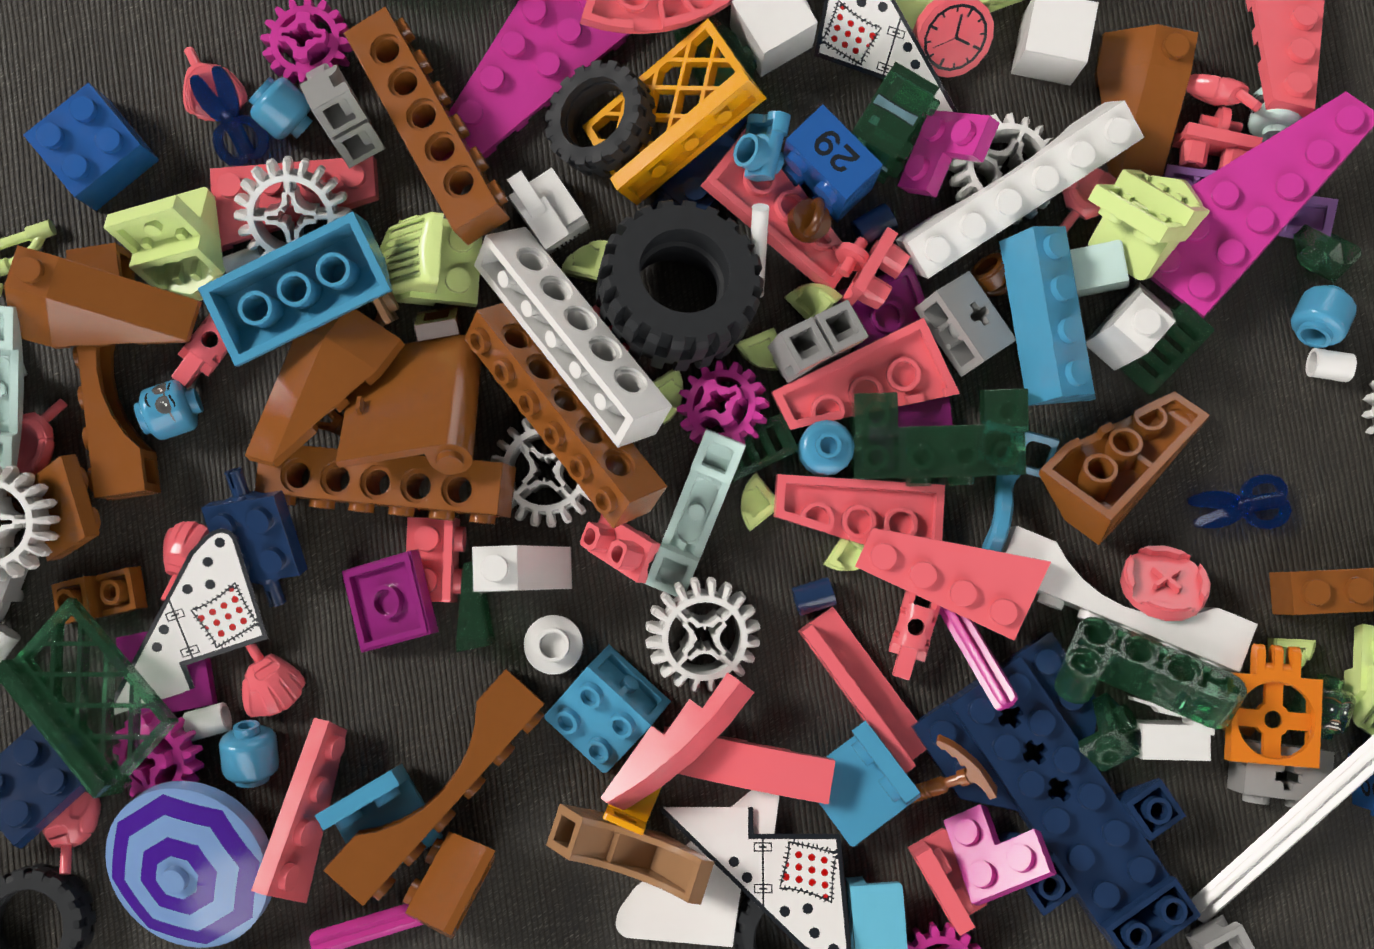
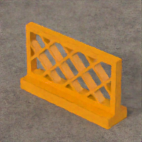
[582,18,767,205]

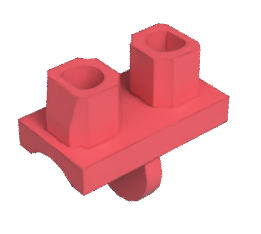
[1172,106,1263,169]
[835,227,911,310]
[580,514,661,583]

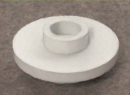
[524,615,583,674]

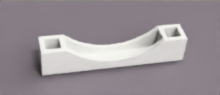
[895,100,1144,279]
[1002,526,1258,676]

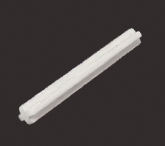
[1191,735,1374,923]

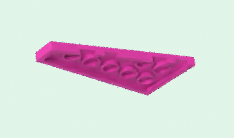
[443,0,630,161]
[1149,92,1374,319]

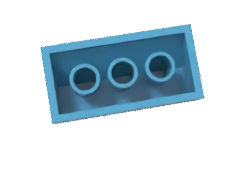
[198,211,393,367]
[999,226,1096,406]

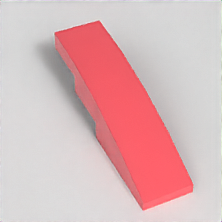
[601,672,755,810]
[663,726,835,804]

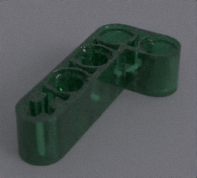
[1054,617,1247,729]

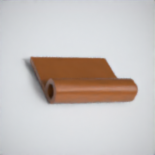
[336,335,482,475]

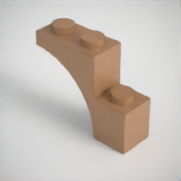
[546,804,714,905]

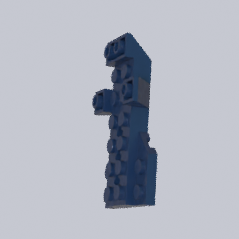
[911,632,1201,949]

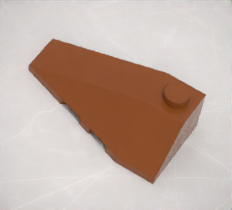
[245,309,405,468]

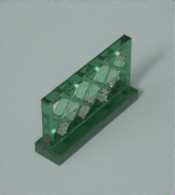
[0,598,179,799]

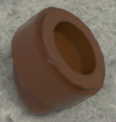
[787,197,831,244]
[971,253,1008,297]

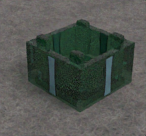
[851,61,940,184]

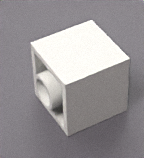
[730,0,818,77]
[1011,0,1099,86]

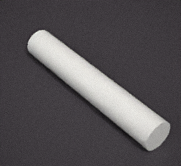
[750,203,769,298]

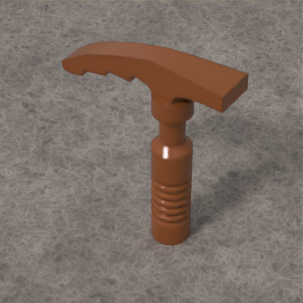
[912,734,998,804]

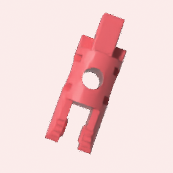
[171,313,228,388]
[888,590,941,680]

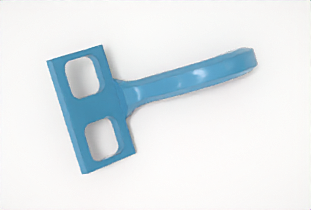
[972,419,1060,552]

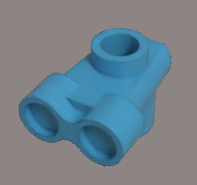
[733,111,791,182]

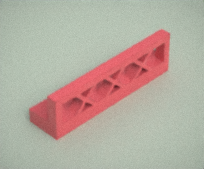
[798,606,926,773]

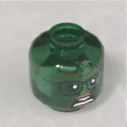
[1290,673,1356,740]

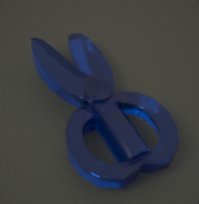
[190,66,269,166]
[1187,474,1292,529]

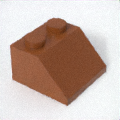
[403,831,496,939]

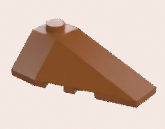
[1094,24,1199,180]
[4,245,202,349]
[1039,391,1210,545]

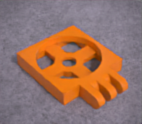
[1224,644,1323,769]

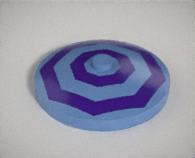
[105,781,271,948]

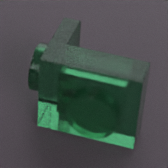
[1293,224,1362,283]
[1078,692,1140,771]

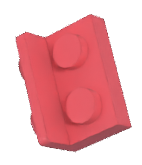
[406,517,467,603]
[908,828,987,936]

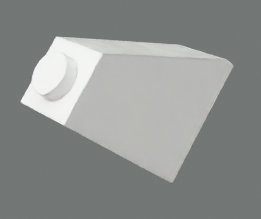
[1086,282,1176,371]
[472,545,572,592]

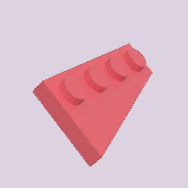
[1246,0,1325,118]
[701,128,843,289]
[210,156,379,252]
[771,318,960,430]
[773,474,945,545]
[855,528,1051,640]
[251,718,347,903]

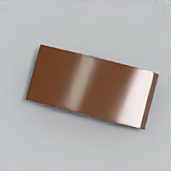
[51,566,148,626]

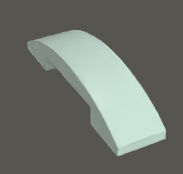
[0,305,24,469]
[645,429,746,597]

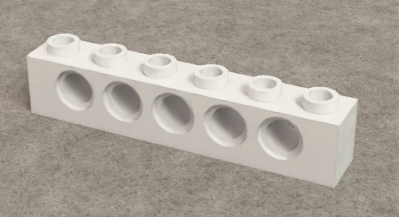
[474,227,672,448]

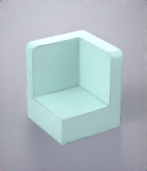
[1070,240,1129,297]

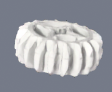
[948,112,1054,225]
[233,156,351,256]
[491,418,592,528]
[0,466,61,581]
[645,577,760,692]

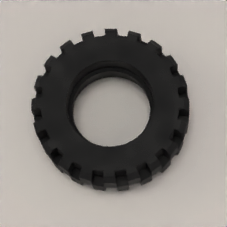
[596,200,764,371]

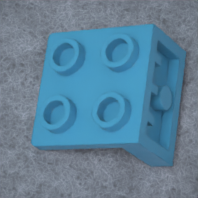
[544,644,671,773]
[819,720,921,847]
[315,764,443,864]

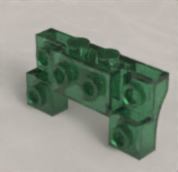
[852,389,1029,486]

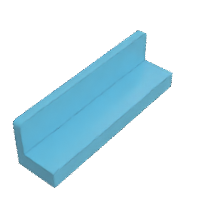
[845,876,908,949]

